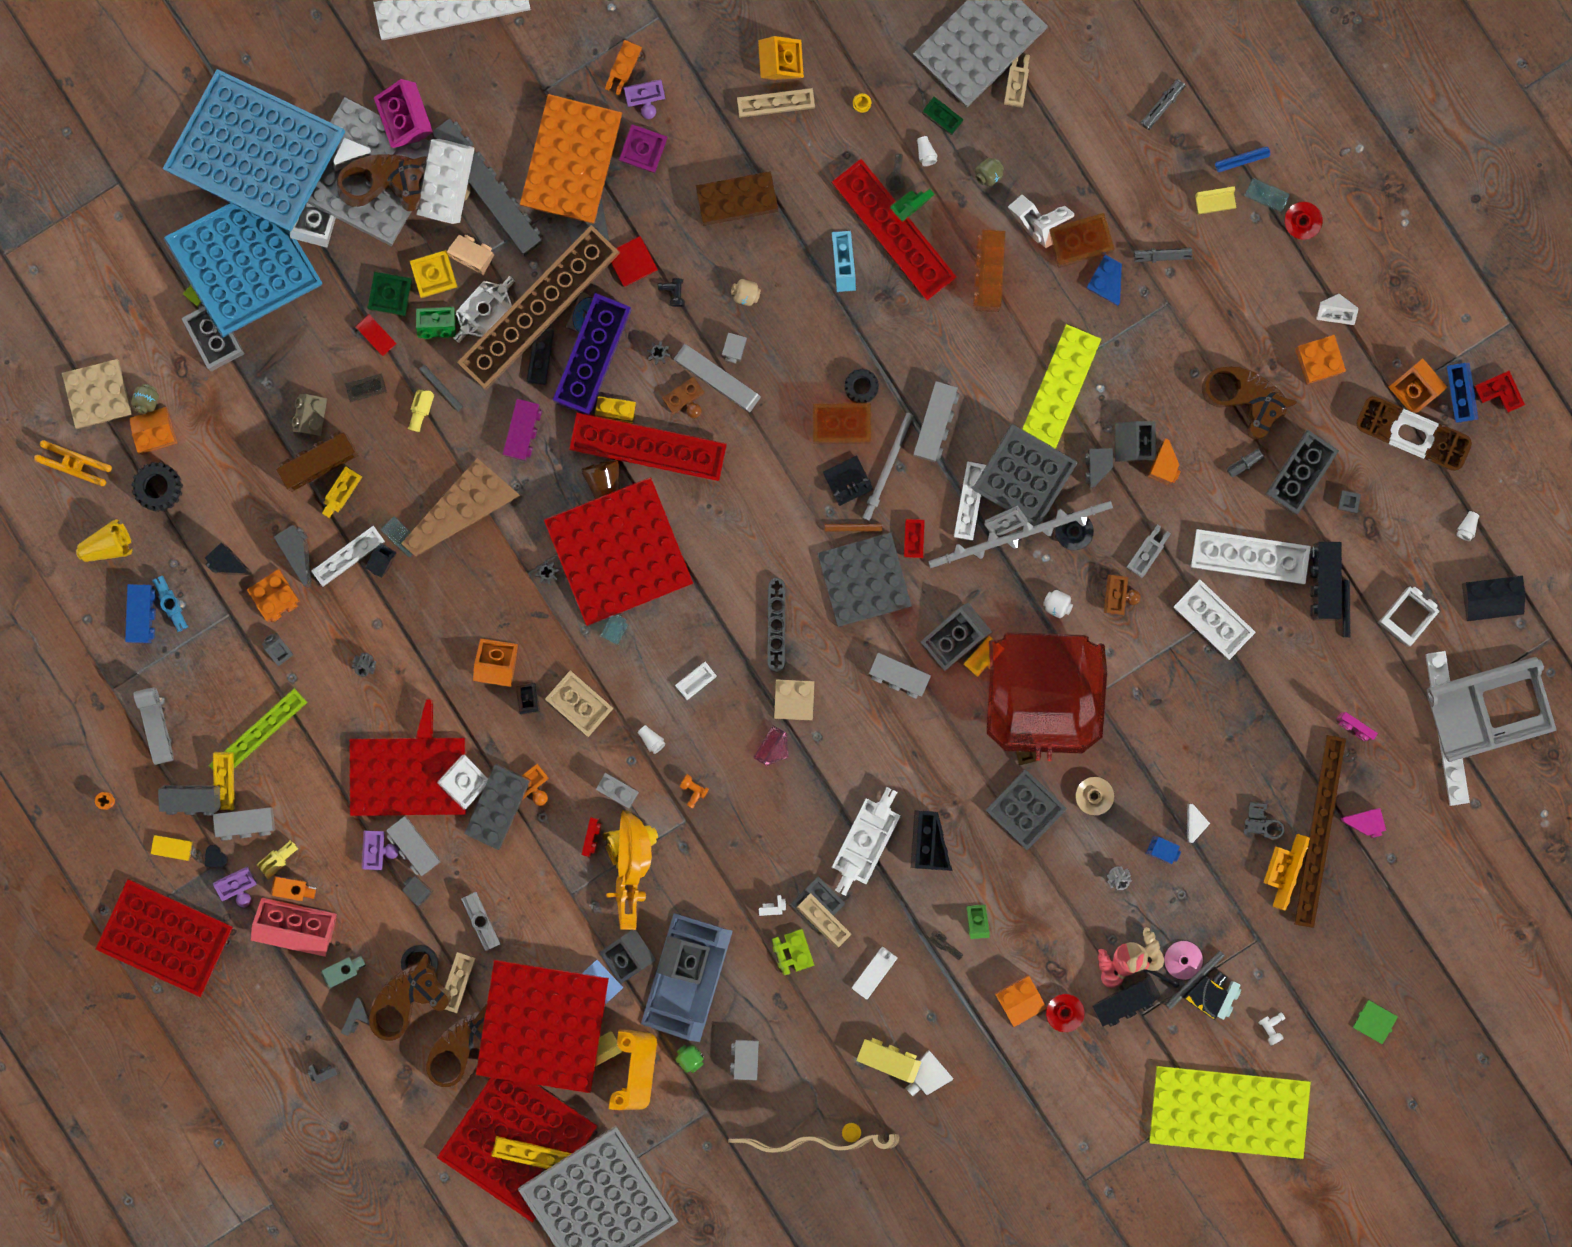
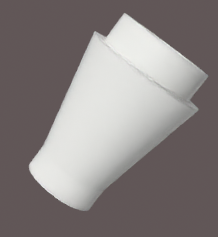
[917,136,938,166]
[1457,511,1479,541]
[638,725,665,754]

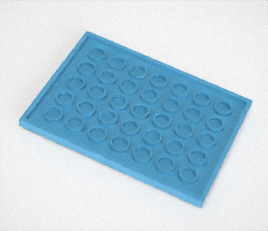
[163,69,346,232]

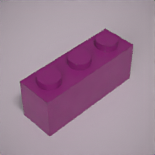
[503,399,542,461]

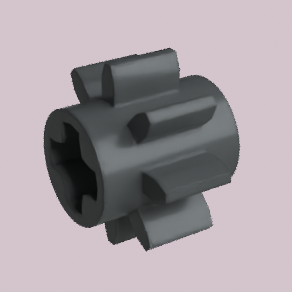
[647,341,670,365]
[535,561,559,585]
[352,653,377,677]

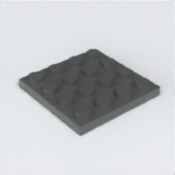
[972,423,1078,526]
[817,533,912,627]

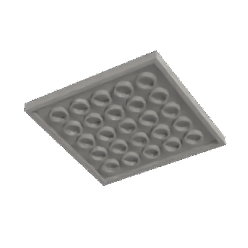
[307,97,431,247]
[518,1126,679,1247]

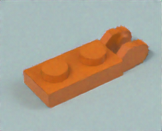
[605,40,642,96]

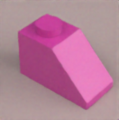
[1340,808,1386,838]

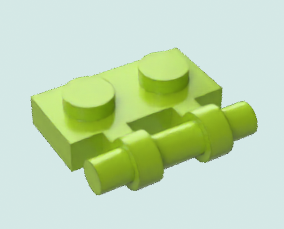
[772,929,815,976]

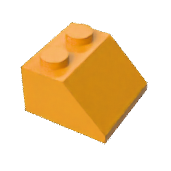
[758,36,804,80]

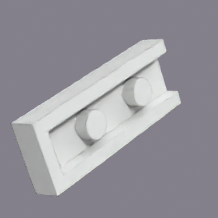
[852,946,898,999]

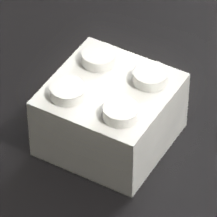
[290,203,336,247]

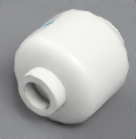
[1043,590,1073,618]

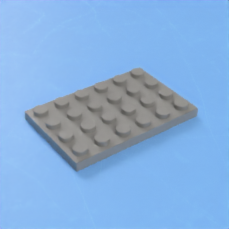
[913,0,1048,107]

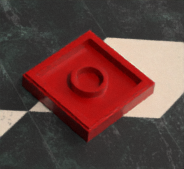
[611,236,658,287]

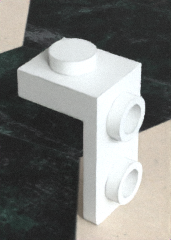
[1032,206,1074,248]

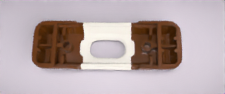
[1356,396,1472,471]

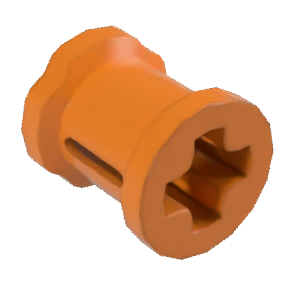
[95,792,115,809]

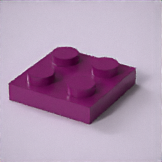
[619,124,668,174]

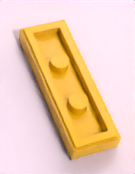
[213,752,235,810]

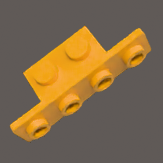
[1263,834,1310,910]

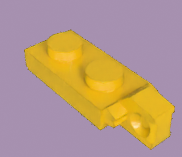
[322,467,362,518]

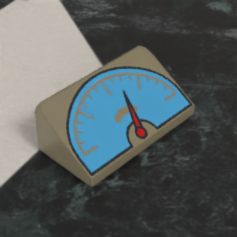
[566,292,593,333]

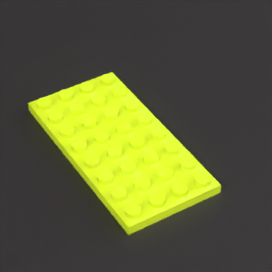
[1149,1066,1311,1159]

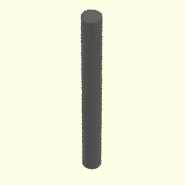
[1165,950,1225,1010]

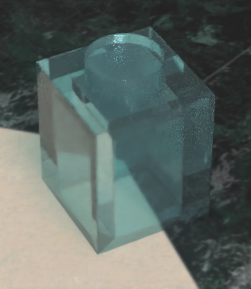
[601,615,629,645]

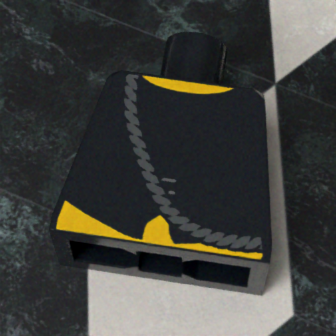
[1183,971,1228,1020]

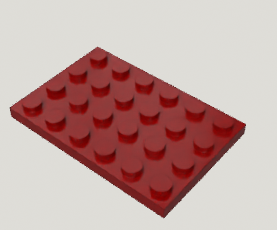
[350,738,466,816]
[95,879,233,997]

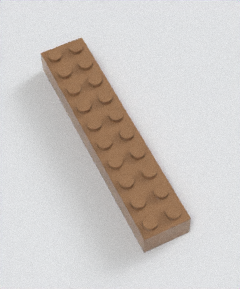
[457,225,620,390]

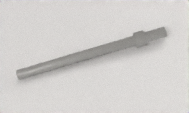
[863,413,914,521]

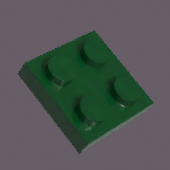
[367,271,412,317]

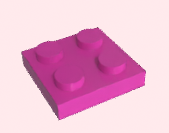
[1336,712,1378,741]

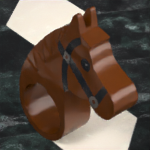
[337,154,427,211]
[1202,366,1297,440]
[369,954,451,1041]
[426,1004,487,1087]

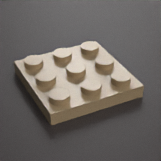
[62,359,132,429]

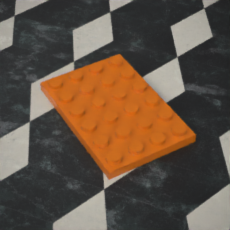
[520,94,622,224]

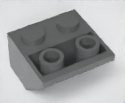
[1115,421,1156,462]

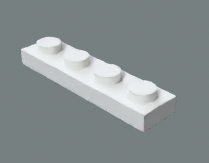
[954,462,986,541]
[311,526,385,587]

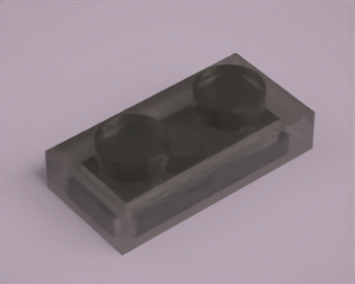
[345,373,387,403]

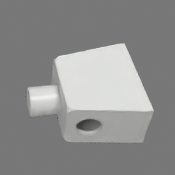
[905,1050,953,1096]

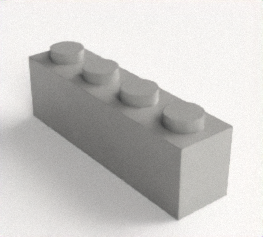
[913,381,960,463]

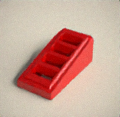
[416,699,433,738]

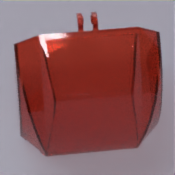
[986,632,1107,761]

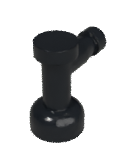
[658,278,685,307]

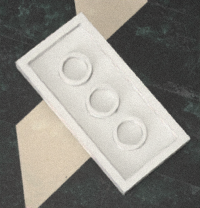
[1173,580,1256,660]

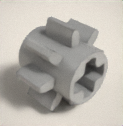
[1107,866,1132,890]

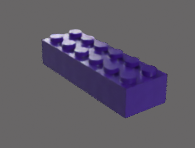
[553,293,632,415]

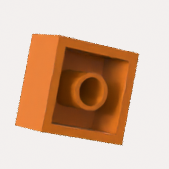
[1295,335,1346,385]

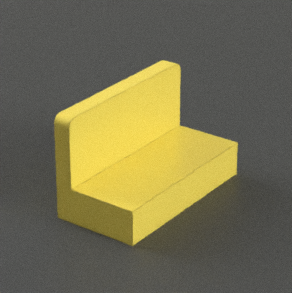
[1195,186,1236,215]
[595,1031,622,1067]

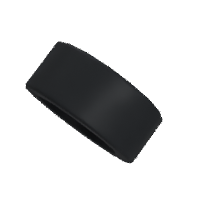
[401,945,438,972]

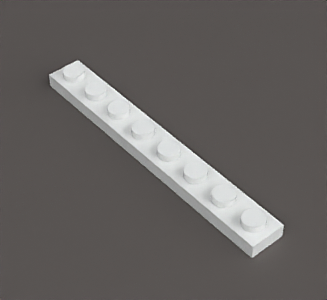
[1425,651,1470,806]

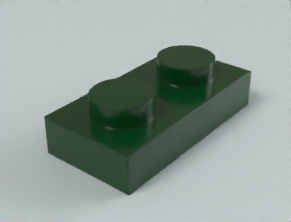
[922,96,964,136]

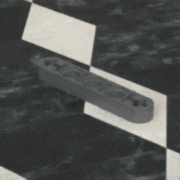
[768,578,785,672]

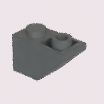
[1085,448,1113,489]

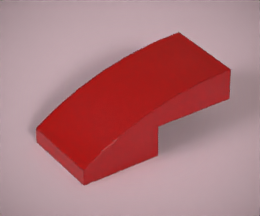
[355,314,397,356]

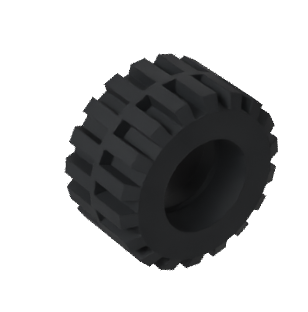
[131,462,183,512]

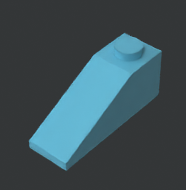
[832,231,856,292]

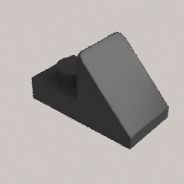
[341,997,369,1036]

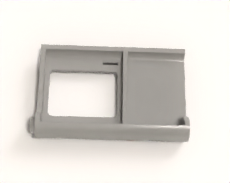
[1427,657,1557,762]

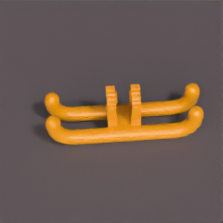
[34,440,112,487]

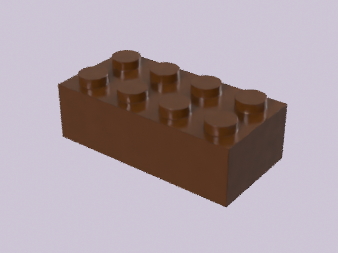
[696,171,778,226]
[276,431,359,492]

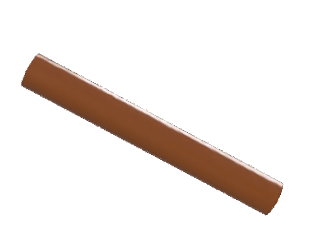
[825,524,882,532]

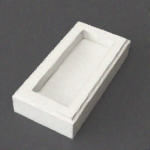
[675,662,717,700]

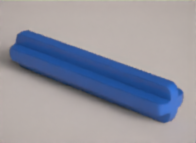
[1215,146,1271,172]

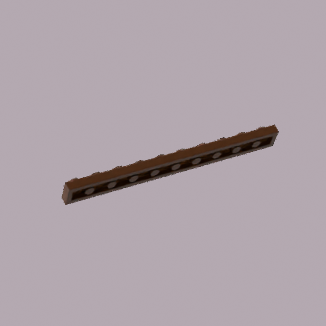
[1294,735,1346,928]

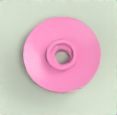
[1164,941,1203,980]

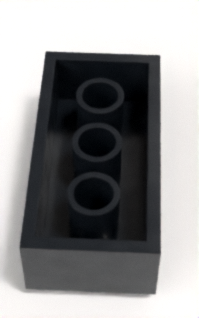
[1310,542,1342,621]

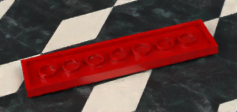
[831,158,957,301]
[569,412,727,481]

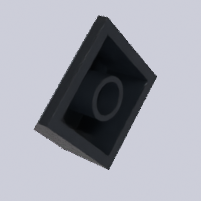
[205,542,252,576]

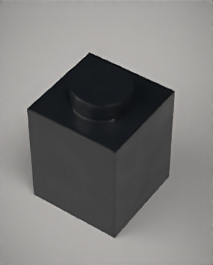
[366,543,397,578]

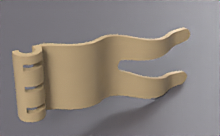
[728,1134,900,1152]

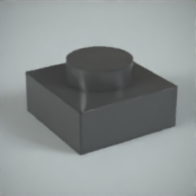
[1338,490,1361,513]

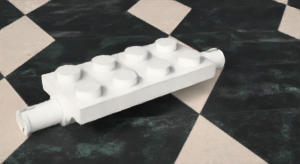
[832,787,901,896]

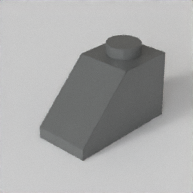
[402,876,434,906]

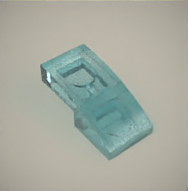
[1245,178,1290,212]
[381,516,413,558]

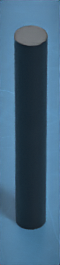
[1342,580,1351,638]

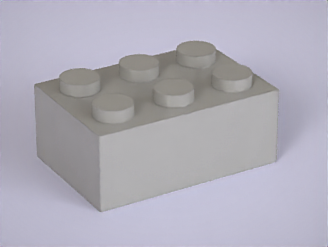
[181,307,245,371]

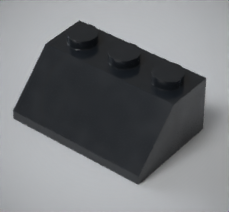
[1462,575,1526,622]

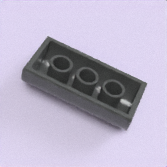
[1265,430,1339,515]

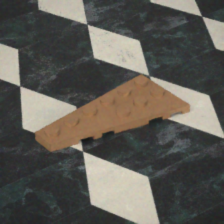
[401,458,520,557]

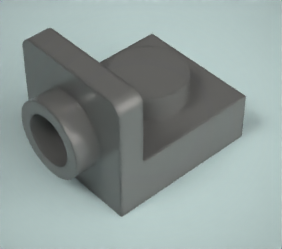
[262,633,293,666]
[308,1064,340,1084]

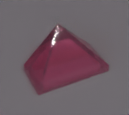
[753,725,788,766]

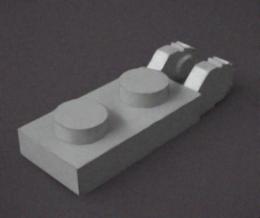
[1126,524,1171,578]

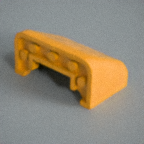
[609,1029,657,1110]

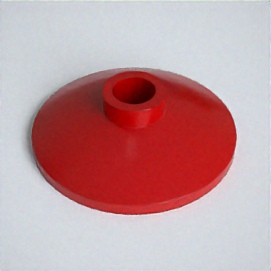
[1284,202,1323,240]
[1046,994,1085,1032]

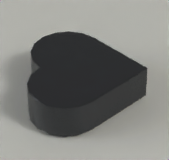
[205,845,228,867]

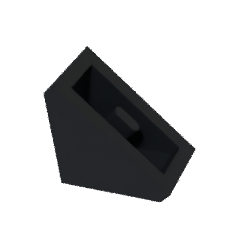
[516,683,540,715]

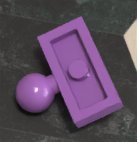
[624,79,665,119]
[362,831,399,870]
[213,866,257,908]

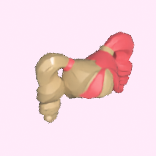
[1098,927,1164,988]

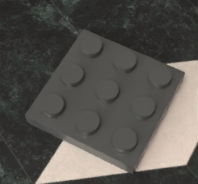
[985,769,1067,850]

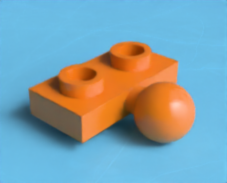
[522,764,549,806]

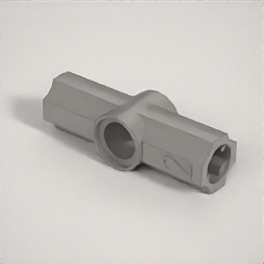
[461,892,500,951]

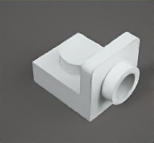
[759,895,786,916]

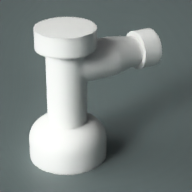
[1258,1012,1285,1046]

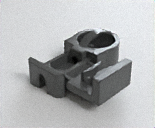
[1244,802,1284,839]

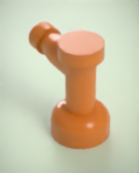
[679,774,709,808]

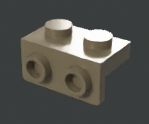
[292,394,327,436]

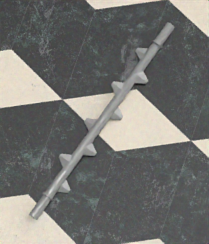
[928,501,1113,568]

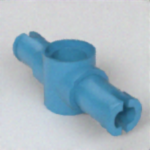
[152,576,188,632]

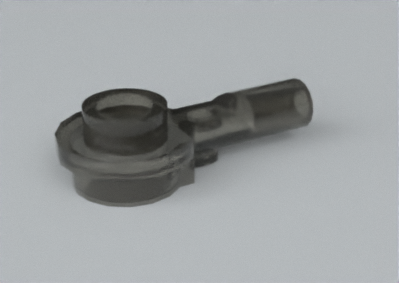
[886,154,905,192]
[930,931,963,960]

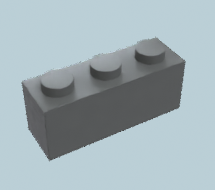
[158,785,221,815]

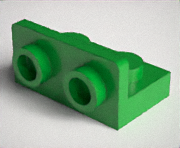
[890,189,935,221]
[416,307,456,339]

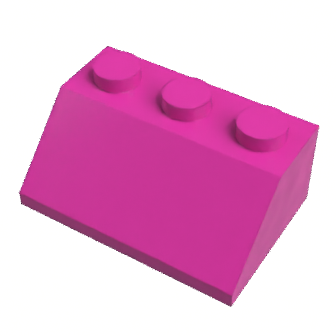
[374,79,433,148]

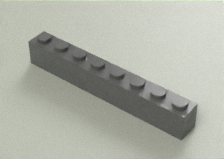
[432,119,542,256]

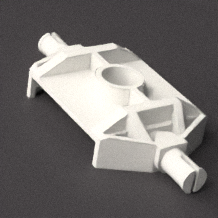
[453,276,515,343]

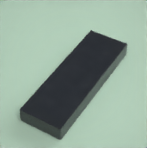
[526,328,554,386]

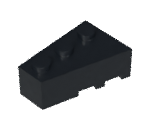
[910,810,953,871]
[1092,975,1160,1027]

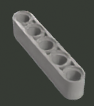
[673,344,761,413]

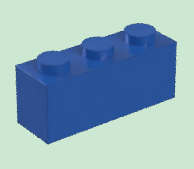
[1447,363,1479,423]
[125,584,156,643]
[1145,836,1181,864]

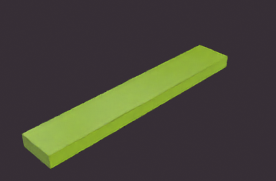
[208,688,308,770]

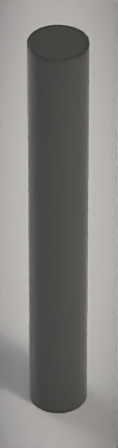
[419,365,463,412]

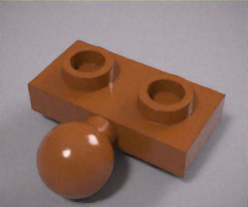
[662,376,705,419]
[1104,575,1141,615]

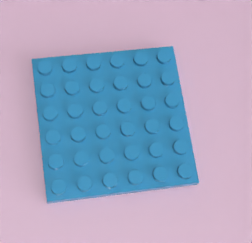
[164,203,322,338]

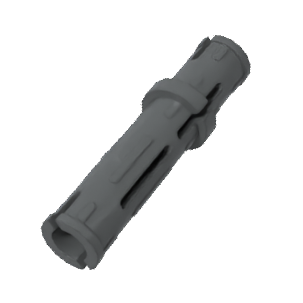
[1140,79,1186,130]
[1134,247,1192,263]

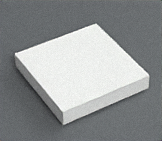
[437,755,488,809]

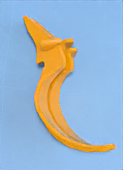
[606,810,652,930]

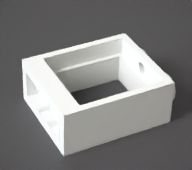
[1378,587,1440,647]

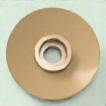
[1076,777,1114,815]

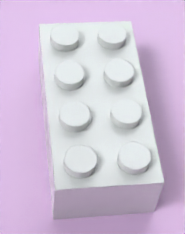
[417,139,475,224]

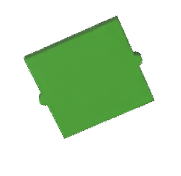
[1353,1000,1398,1044]

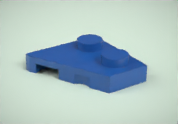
[1086,255,1122,306]

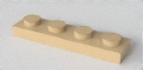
[737,88,815,118]

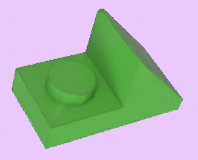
[967,905,990,939]

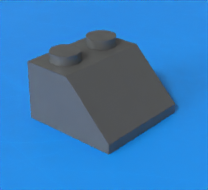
[599,930,656,984]
[657,936,710,985]

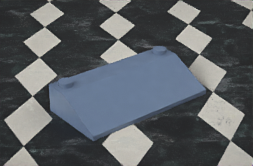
[641,913,733,1042]

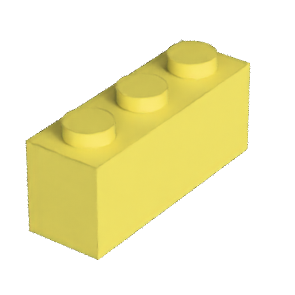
[856,1038,921,1083]

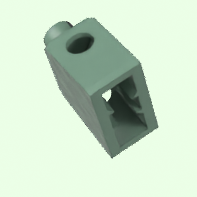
[320,956,366,989]

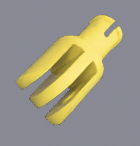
[408,389,434,432]
[257,840,298,879]

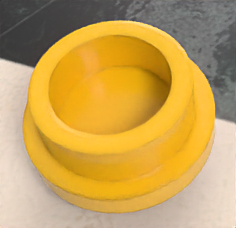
[853,93,872,113]
[842,1123,861,1142]

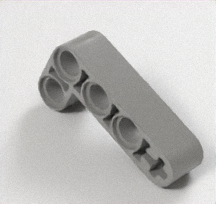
[134,687,174,765]

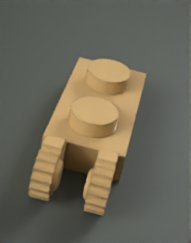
[1004,54,1030,108]

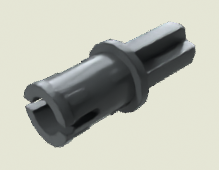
[1227,448,1264,477]

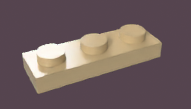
[796,893,851,948]
[445,952,476,1013]

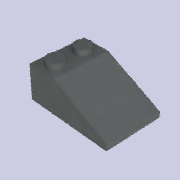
[274,525,312,588]
[920,603,992,671]

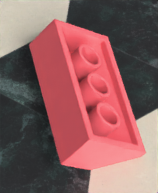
[251,898,337,957]

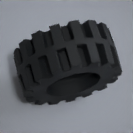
[844,369,879,404]

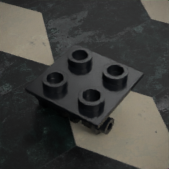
[823,455,874,506]

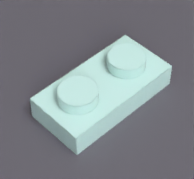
[1217,981,1241,1020]

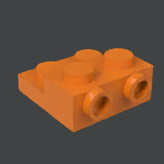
[247,569,300,623]

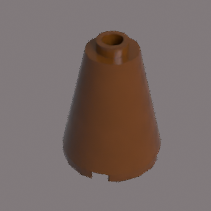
[581,460,620,499]

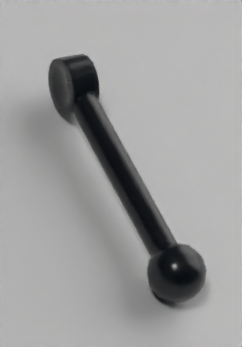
[1143,969,1180,988]

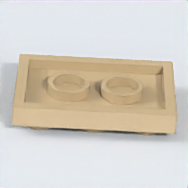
[545,670,614,737]

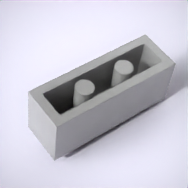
[868,653,931,699]
[213,808,275,841]
[386,816,441,876]

